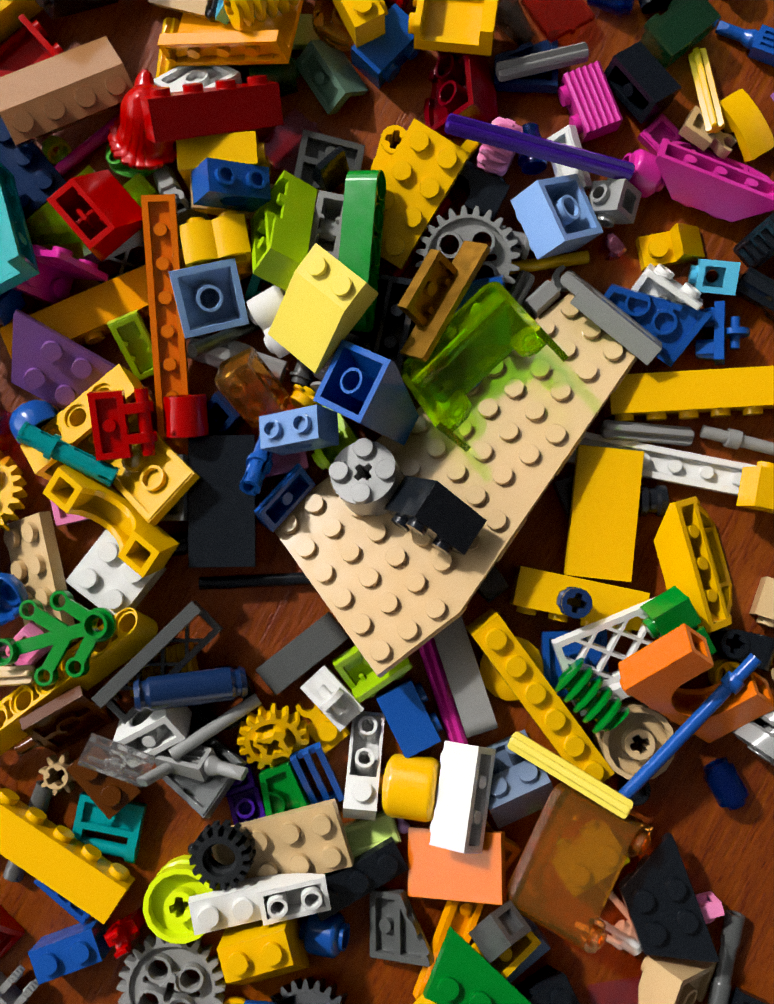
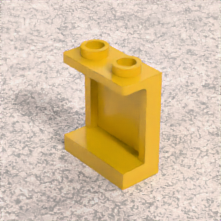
[408,0,499,56]

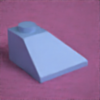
[168,258,249,339]

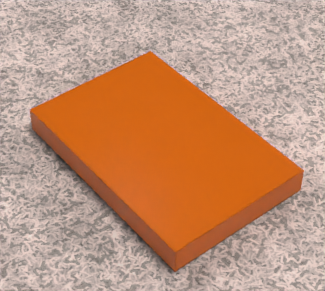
[408,826,506,905]

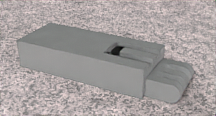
[560,270,662,365]

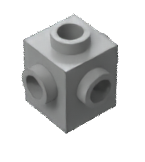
[588,178,642,228]

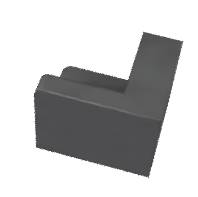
[469,900,532,963]

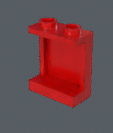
[0,14,65,77]

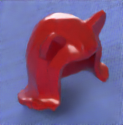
[107,69,177,171]

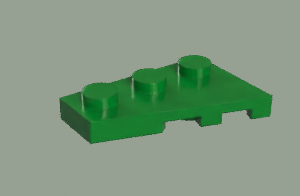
[423,926,532,1004]

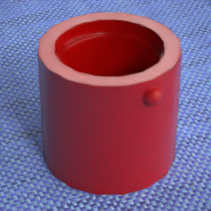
[163,394,209,438]

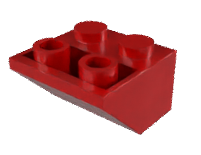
[46,169,143,262]

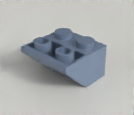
[486,729,558,829]

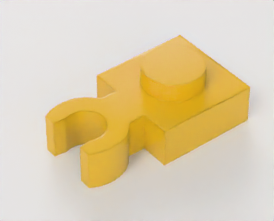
[295,702,351,754]

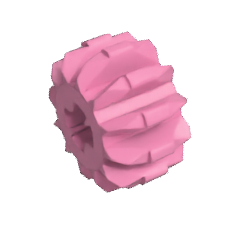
[477,117,523,177]

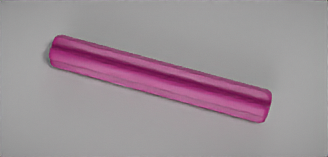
[419,637,468,744]

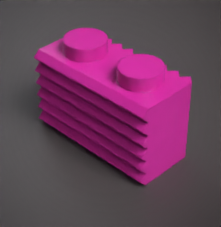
[557,61,623,143]

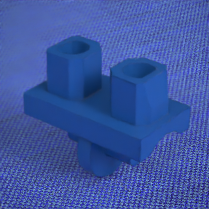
[695,301,750,365]

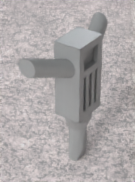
[136,720,248,787]

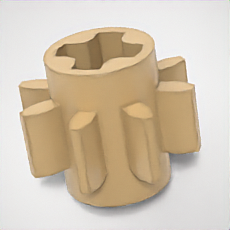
[38,752,76,796]

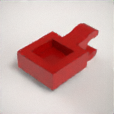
[103,907,146,959]

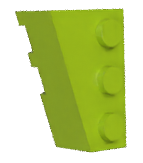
[250,170,317,291]

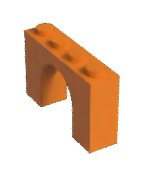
[618,623,774,743]

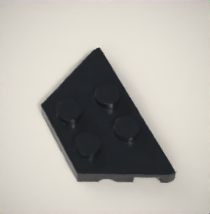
[618,832,720,963]

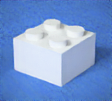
[65,529,167,615]

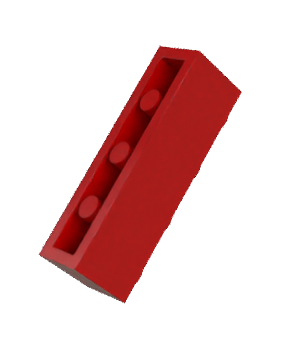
[140,75,283,143]

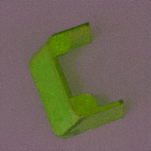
[401,282,569,452]

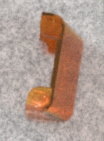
[506,782,653,953]

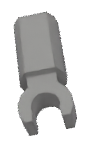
[153,165,189,209]
[522,265,569,318]

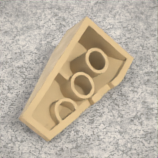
[638,955,717,1004]

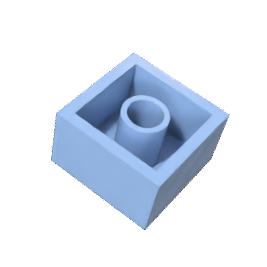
[510,174,603,260]

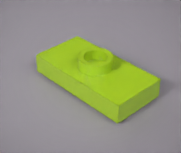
[107,309,154,381]

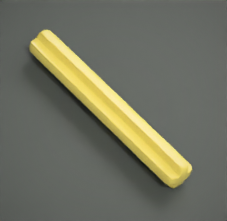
[507,731,634,819]

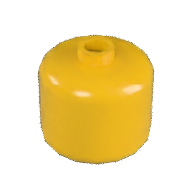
[378,754,441,822]

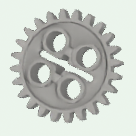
[415,205,521,294]
[117,934,227,1004]

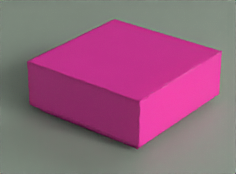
[637,113,683,156]

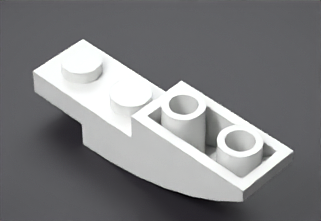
[188,873,331,935]

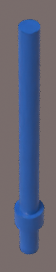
[618,653,762,799]

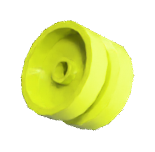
[143,855,220,944]

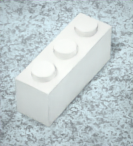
[429,741,496,854]

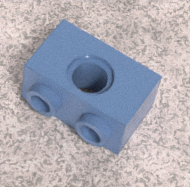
[259,404,339,456]

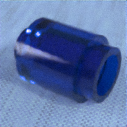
[703,757,750,810]

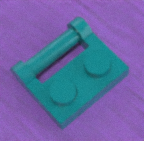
[72,791,147,864]

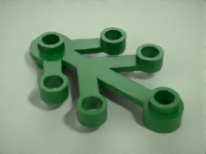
[0,590,116,687]

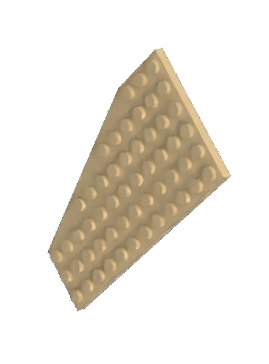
[274,292,637,678]

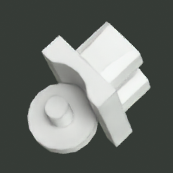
[300,664,365,732]

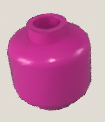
[622,149,665,198]

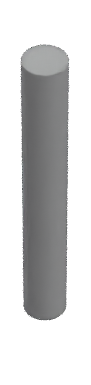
[168,693,262,761]

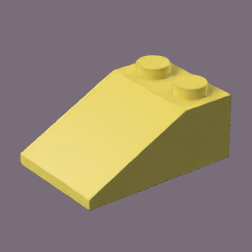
[268,243,379,374]

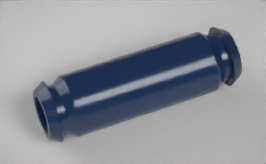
[133,665,248,712]

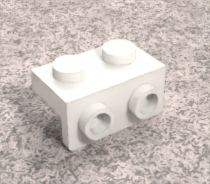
[631,263,703,311]

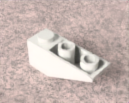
[343,711,385,821]

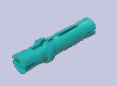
[16,421,120,487]

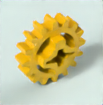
[237,703,309,770]

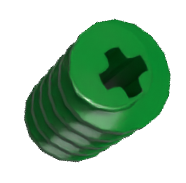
[554,658,630,734]

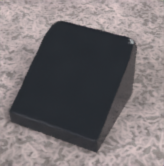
[312,146,350,192]

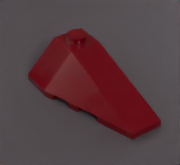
[424,51,499,137]

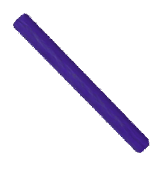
[445,113,635,181]

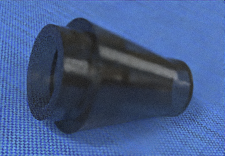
[496,0,535,46]

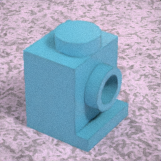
[688,258,741,296]

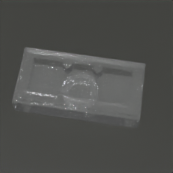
[77,733,156,787]

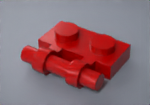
[87,387,158,461]

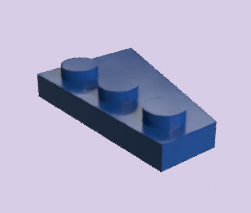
[604,284,712,367]

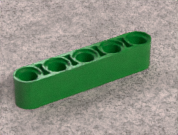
[338,170,386,332]

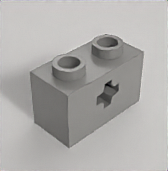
[308,190,344,260]

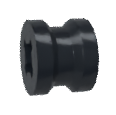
[638,485,669,517]

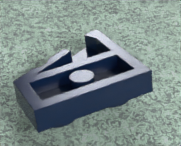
[493,32,558,94]

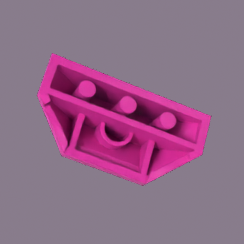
[655,138,774,222]

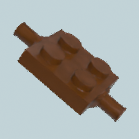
[14,685,122,757]

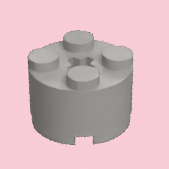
[329,438,404,516]

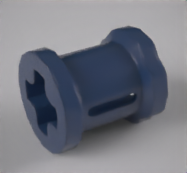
[556,587,592,619]

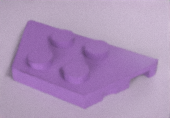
[11,308,116,410]

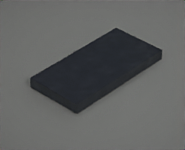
[188,435,256,568]

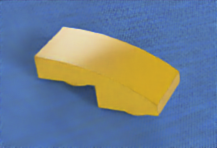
[720,89,774,162]

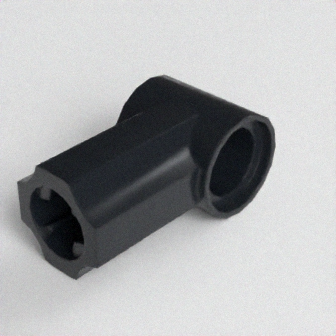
[736,267,774,321]

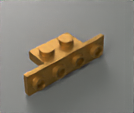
[397,241,491,362]

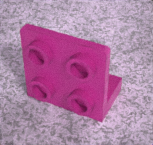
[12,245,109,305]

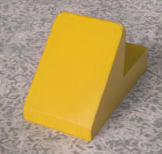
[635,223,705,271]

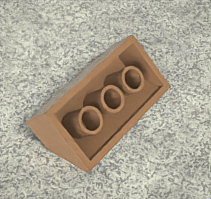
[0,36,134,148]

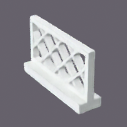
[551,597,655,716]

